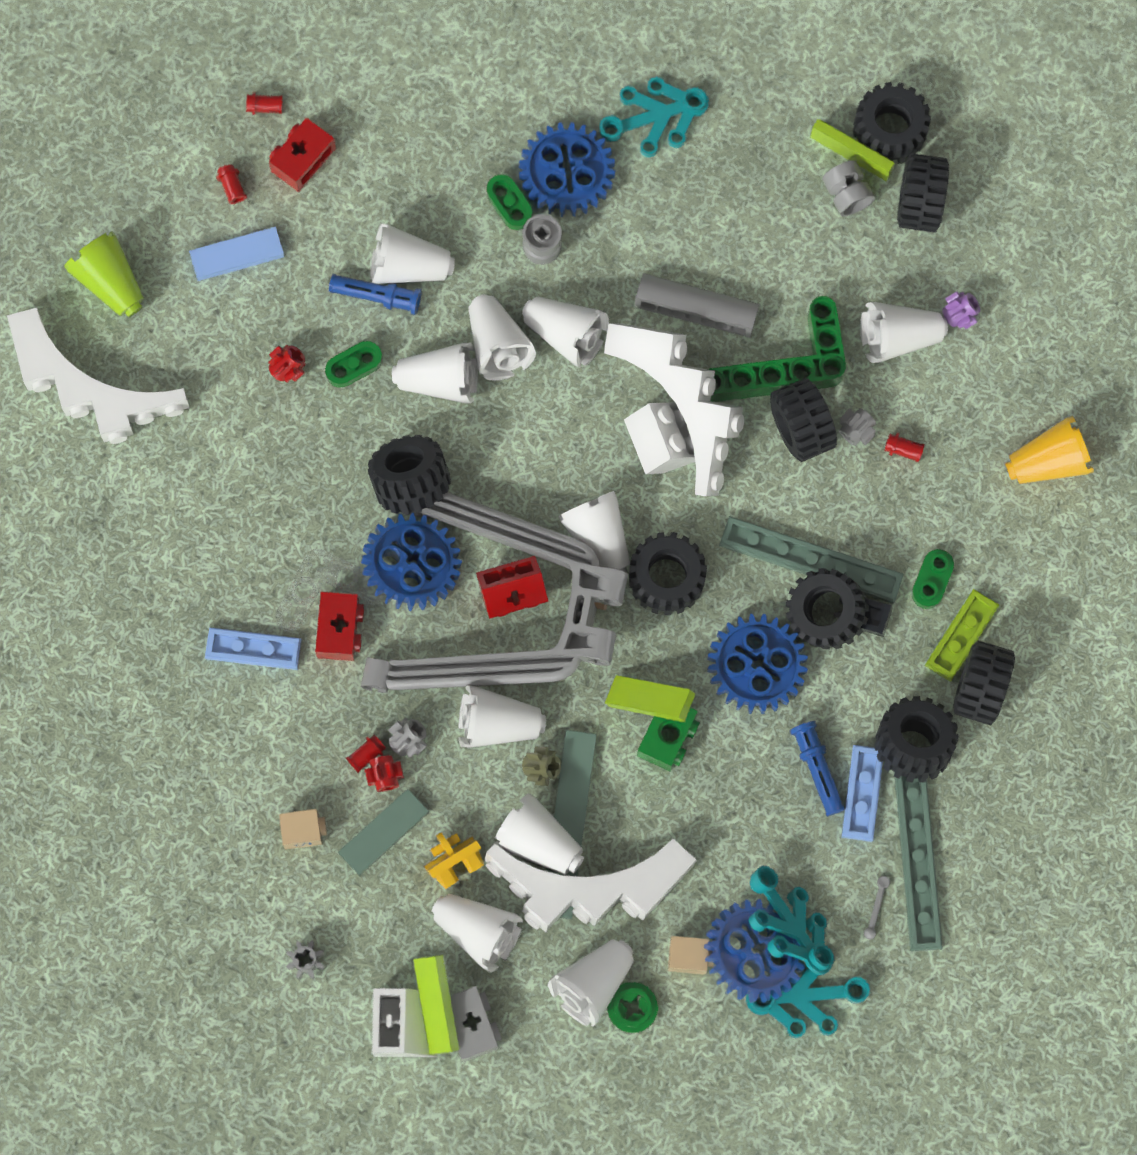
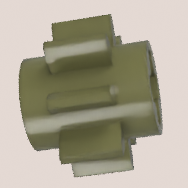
[522,746,561,786]

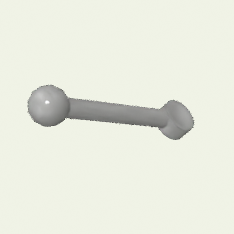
[864,876,890,939]

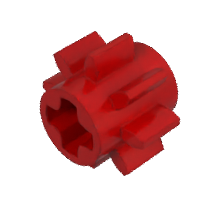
[268,344,306,383]
[365,755,404,792]

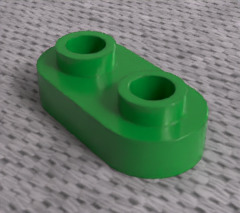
[486,174,532,230]
[325,341,382,388]
[912,549,954,609]

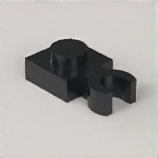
[834,597,893,637]

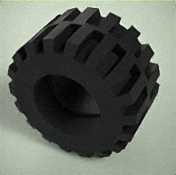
[853,82,931,164]
[897,153,949,233]
[770,378,837,462]
[368,435,451,514]
[629,532,707,615]
[786,568,869,650]
[953,640,1015,726]
[874,696,959,783]

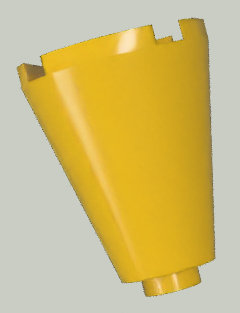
[1005,415,1094,484]

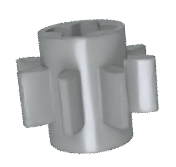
[839,408,876,446]
[389,718,427,758]
[286,940,325,980]

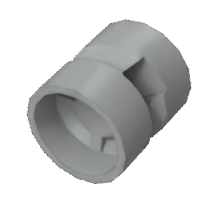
[822,160,875,217]
[523,214,562,265]

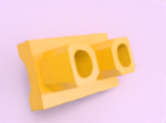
[424,832,484,889]

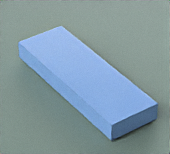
[189,227,284,281]
[205,627,302,670]
[841,745,883,842]

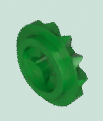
[607,982,658,1034]

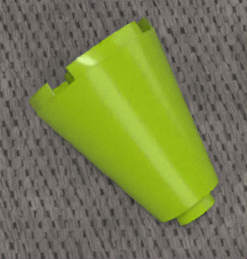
[64,231,144,318]

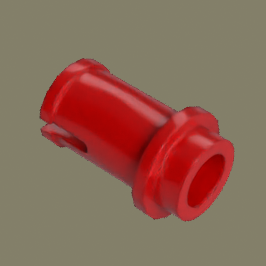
[246,92,282,115]
[216,164,247,205]
[884,433,925,463]
[345,734,386,773]

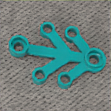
[599,77,709,158]
[749,865,834,975]
[746,961,870,1038]

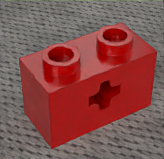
[269,117,336,192]
[476,556,549,619]
[315,592,364,661]

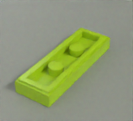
[810,119,895,182]
[924,589,999,682]
[605,675,695,722]
[413,955,459,1054]

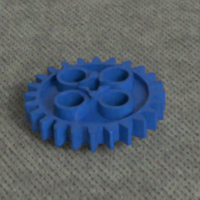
[519,122,615,217]
[361,513,462,611]
[707,614,808,714]
[704,899,805,1003]

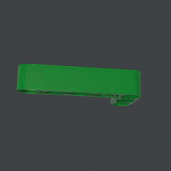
[707,296,846,402]

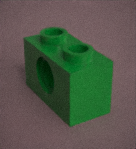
[637,707,700,772]

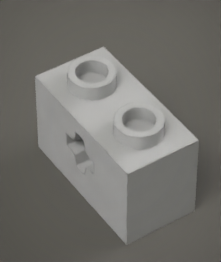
[450,986,502,1063]

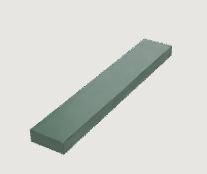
[719,516,904,604]
[546,730,597,920]
[894,772,943,952]

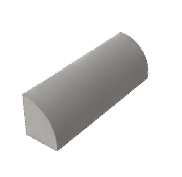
[635,273,760,338]

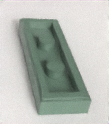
[338,789,429,876]

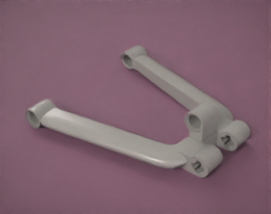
[361,492,628,693]

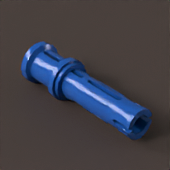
[329,274,422,315]
[790,721,845,817]

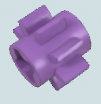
[943,291,980,329]

